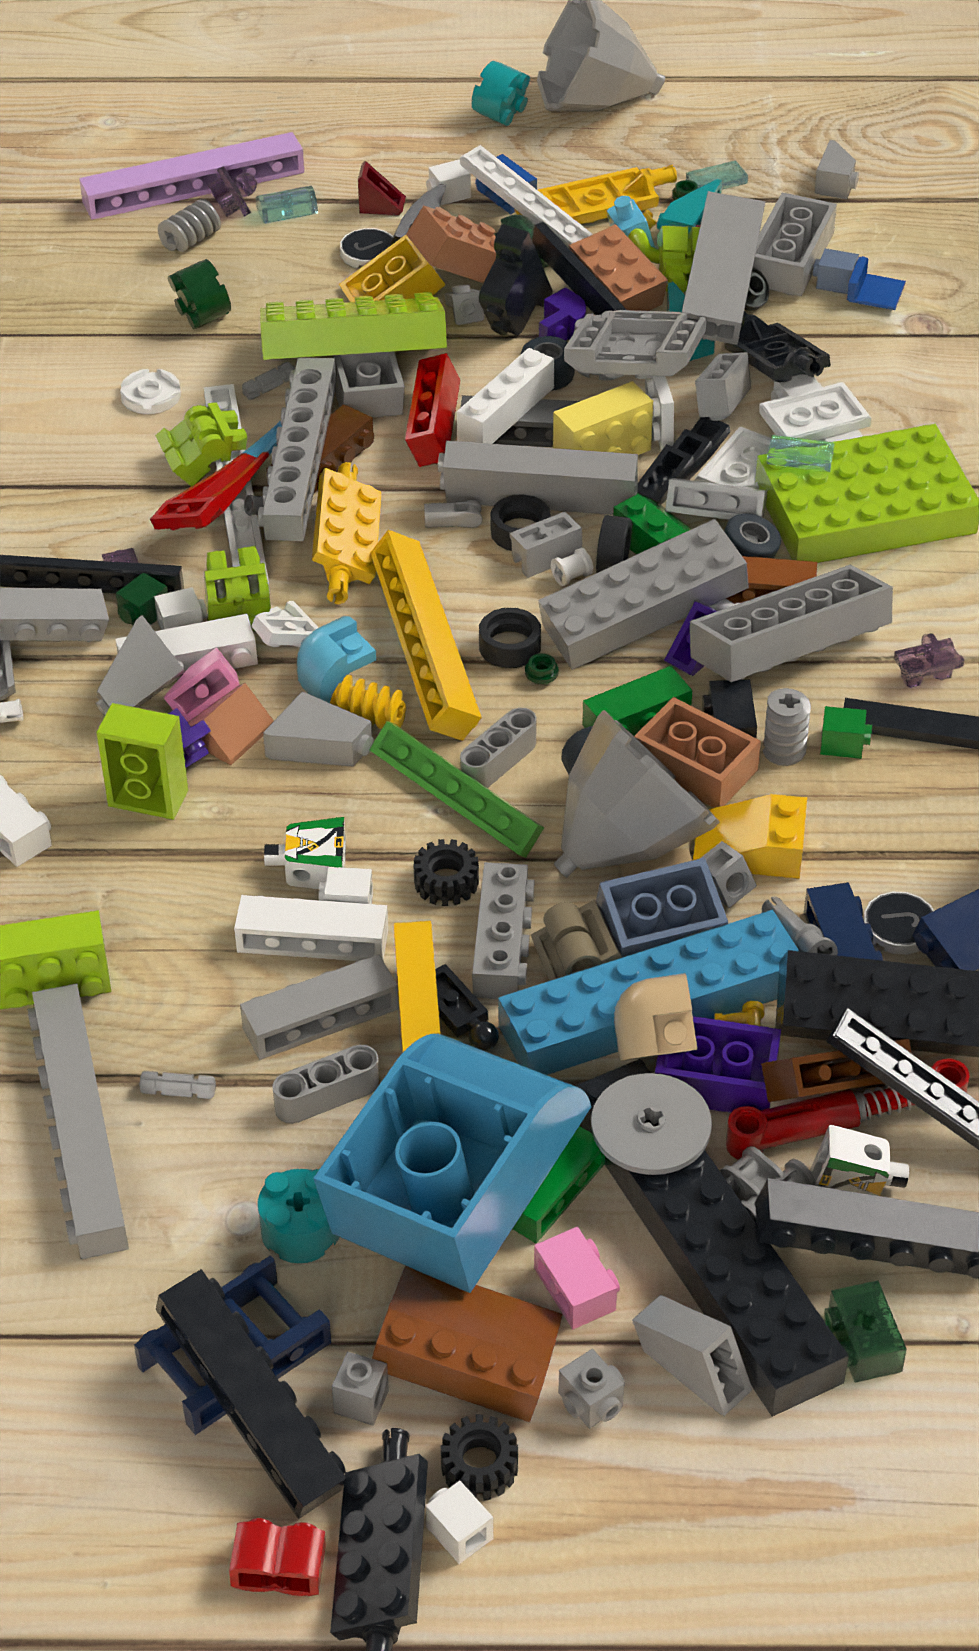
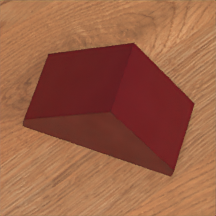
[358,160,406,216]

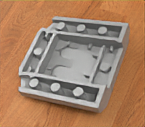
[564,310,706,379]

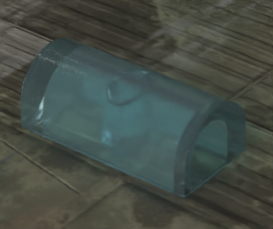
[256,185,318,224]

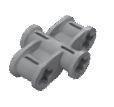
[720,1146,815,1222]

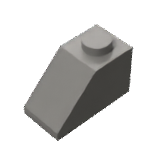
[815,140,859,199]

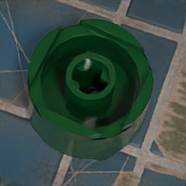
[168,259,231,329]

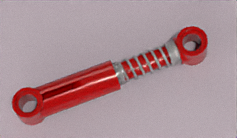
[726,1058,970,1160]

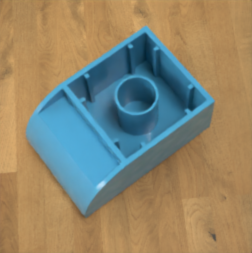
[313,1034,591,1293]

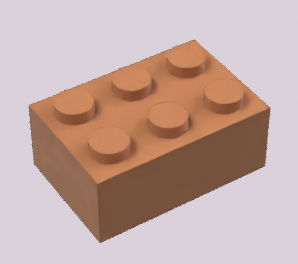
[406,205,496,283]
[569,224,668,311]
[634,697,761,808]

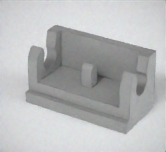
[510,511,582,578]

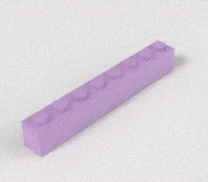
[79,132,304,220]

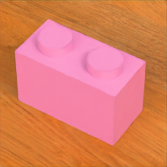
[534,1226,620,1330]

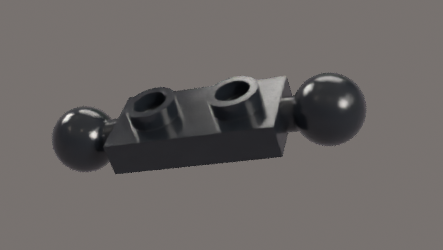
[435,964,499,1051]

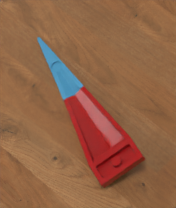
[150,421,282,531]

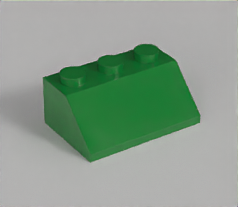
[613,494,691,555]

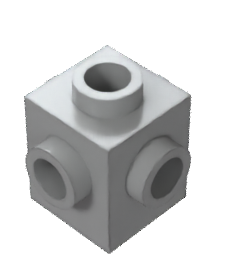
[558,1348,625,1429]

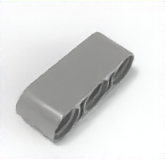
[460,708,537,788]
[272,1044,380,1124]

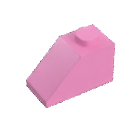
[164,647,240,722]

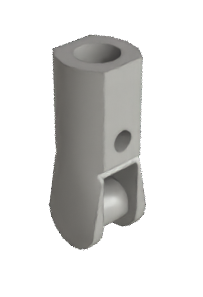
[424,500,482,528]

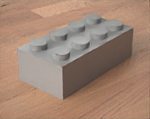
[753,192,837,296]

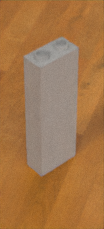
[682,191,766,345]
[438,441,638,515]

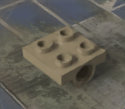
[531,899,622,981]

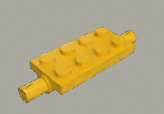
[515,165,677,224]
[312,462,382,604]

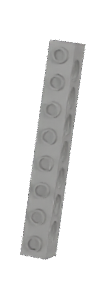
[258,357,337,541]

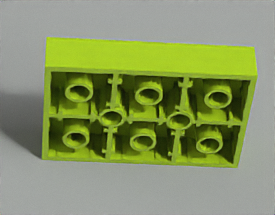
[260,292,447,360]
[755,424,979,563]

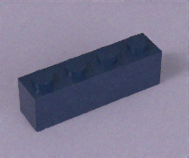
[804,882,883,961]

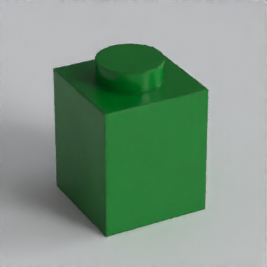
[820,706,872,759]

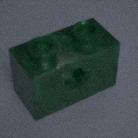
[824,1280,907,1383]

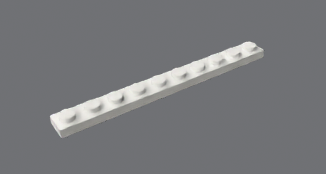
[203,384,270,594]

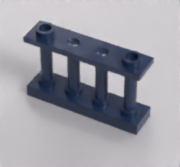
[134,1255,332,1435]

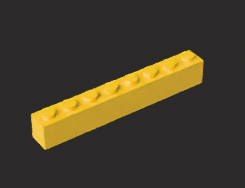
[370,530,482,741]

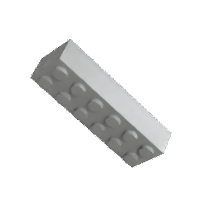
[538,519,749,670]
[690,564,893,682]

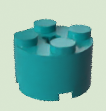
[471,61,530,126]
[258,1169,340,1263]

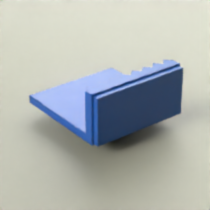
[847,256,906,310]

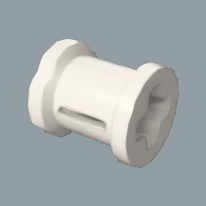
[551,547,593,586]

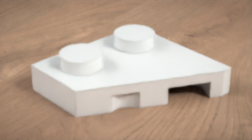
[251,601,318,648]

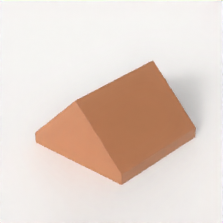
[188,683,274,765]

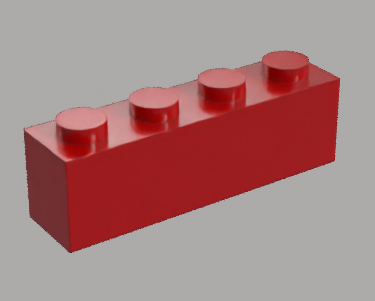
[405,353,461,467]

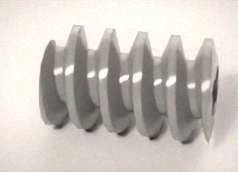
[158,199,221,252]
[763,688,811,766]

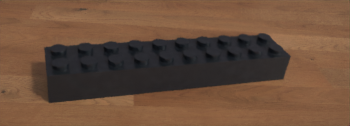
[575,1059,849,1417]

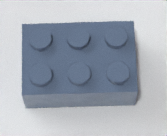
[596,858,728,958]

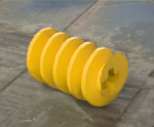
[330,674,406,729]

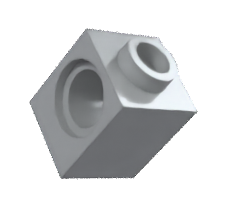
[700,841,757,908]
[332,1351,389,1426]

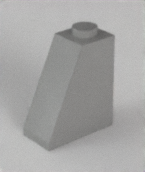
[96,615,184,716]
[263,691,374,766]
[632,1295,752,1416]

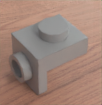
[444,285,484,325]

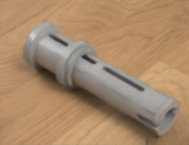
[761,897,838,955]

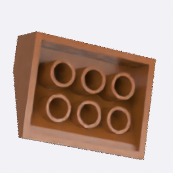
[372,1265,563,1423]

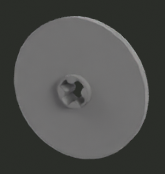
[591,1073,712,1175]

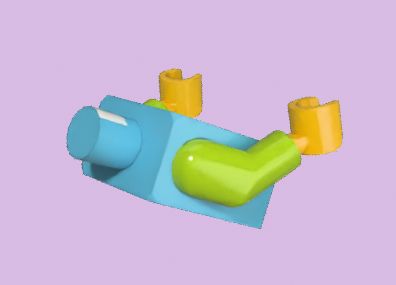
[607,196,660,264]

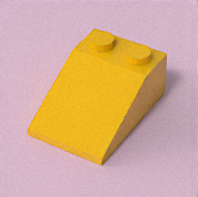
[339,235,446,302]
[693,794,807,879]

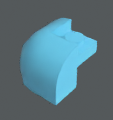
[297,616,376,703]

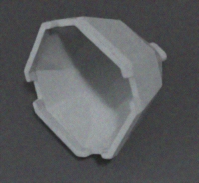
[537,0,665,111]
[554,710,720,878]

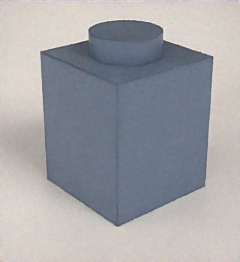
[813,248,859,294]

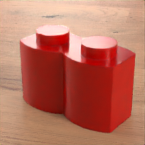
[229,1518,326,1596]

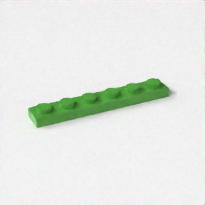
[369,721,544,858]

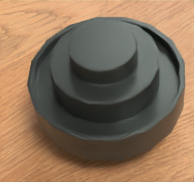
[744,267,769,311]

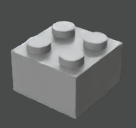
[333,351,405,417]

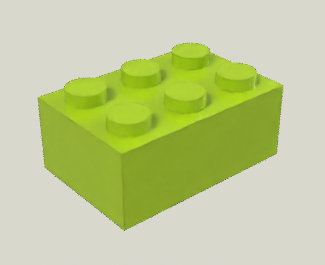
[96,703,188,820]
[0,910,112,1010]

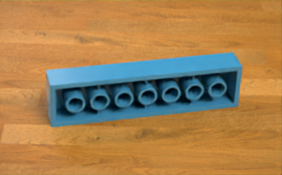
[498,910,799,1075]

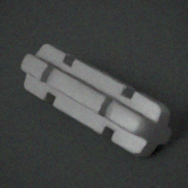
[242,362,295,400]
[139,1071,216,1099]

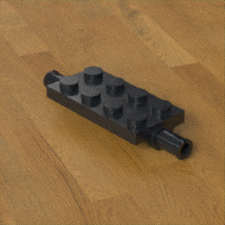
[725,311,831,382]
[330,1428,428,1651]

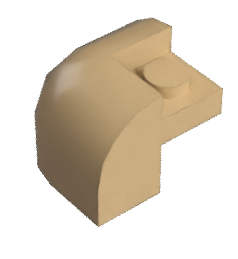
[614,973,697,1061]

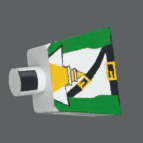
[264,817,346,889]
[810,1125,909,1196]

